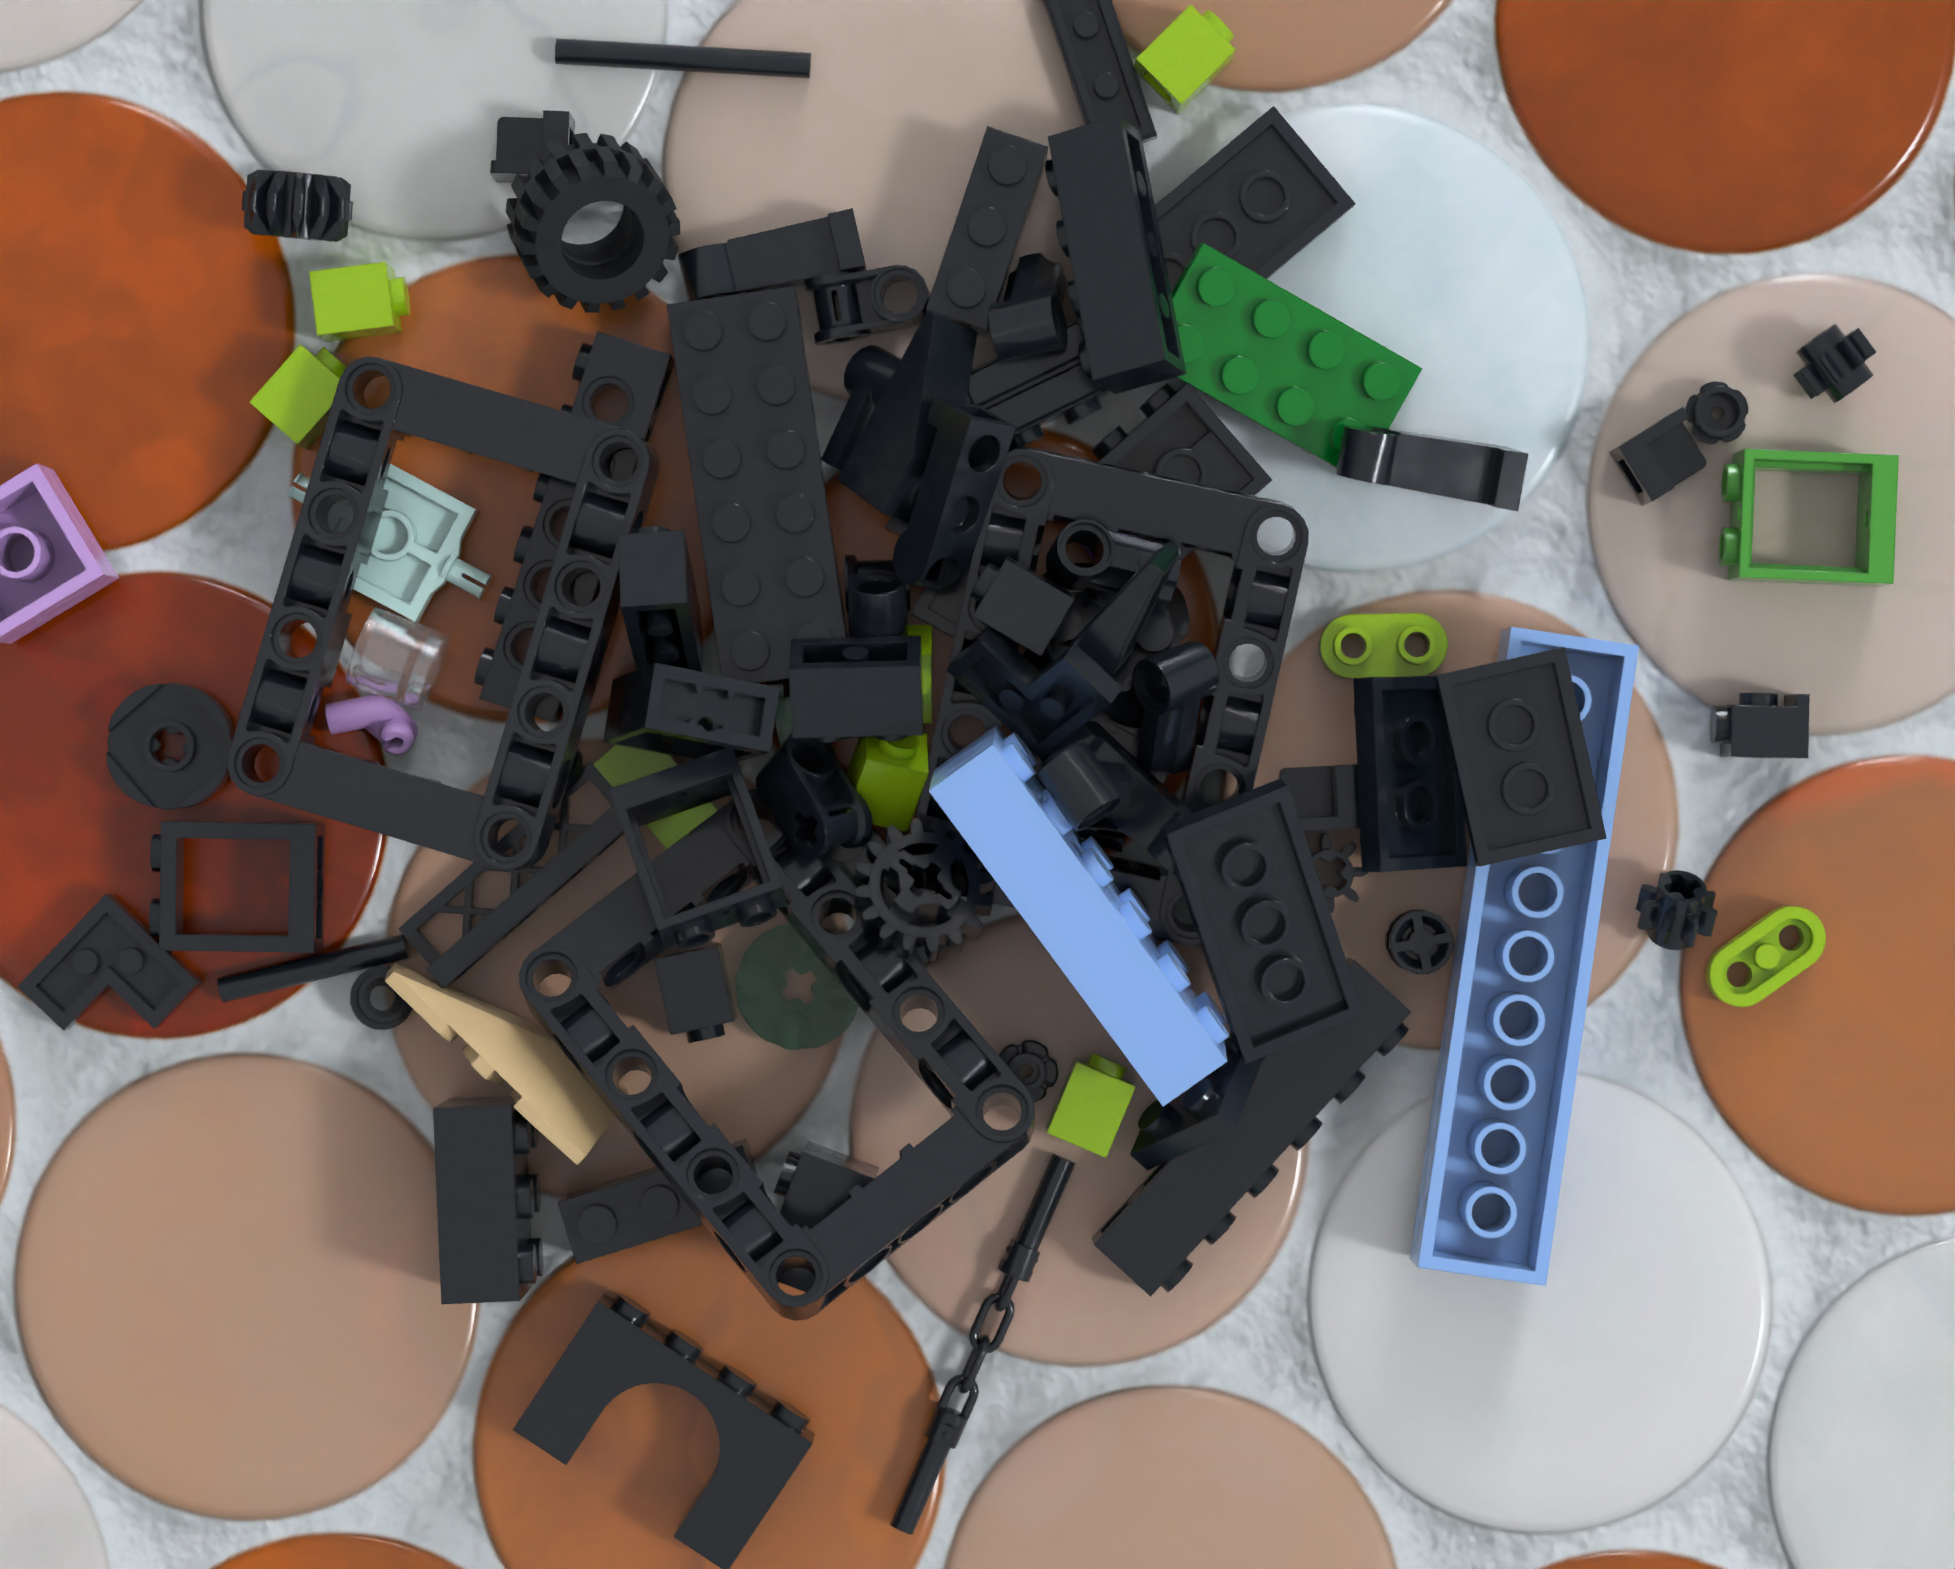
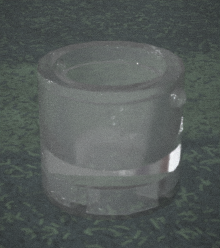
[346,607,449,712]

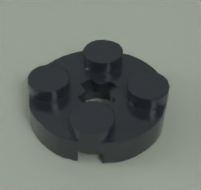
[106,683,234,810]

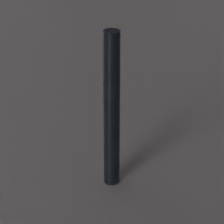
[555,38,811,79]

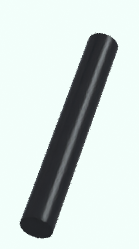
[217,934,410,1003]

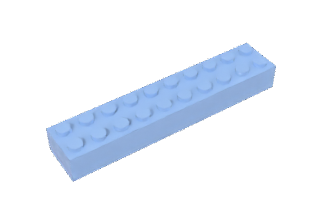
[1410,627,1639,1286]

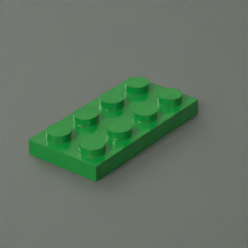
[1171,243,1423,468]

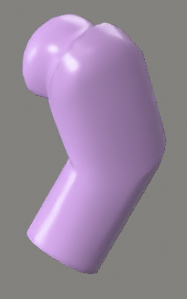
[325,694,418,755]

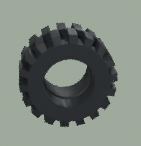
[505,133,680,313]

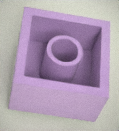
[0,463,119,644]

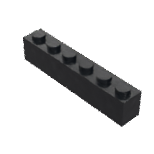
[1092,957,1411,1297]

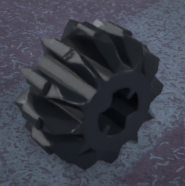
[242,169,353,242]

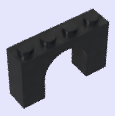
[513,1293,815,1569]

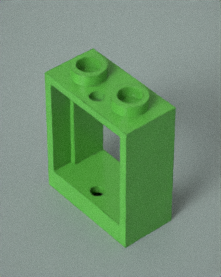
[1718,449,1899,587]

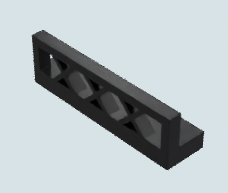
[398,761,624,988]

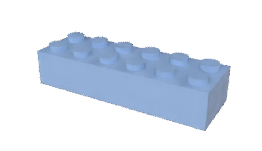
[929,725,1229,1106]

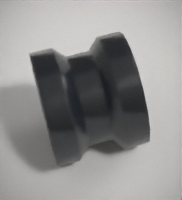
[1385,910,1454,974]

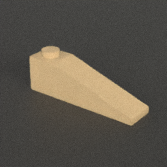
[385,963,629,1165]

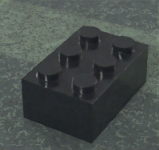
[433,1096,543,1304]

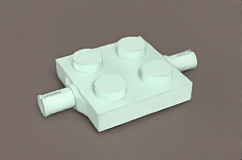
[288,464,492,623]

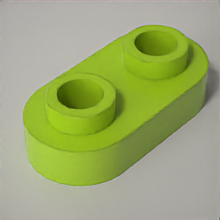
[1318,613,1448,679]
[1705,906,1826,1007]

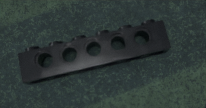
[474,331,675,723]

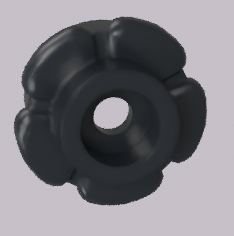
[1685,381,1748,444]
[999,1040,1058,1102]

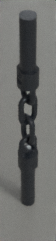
[890,1153,1076,1535]

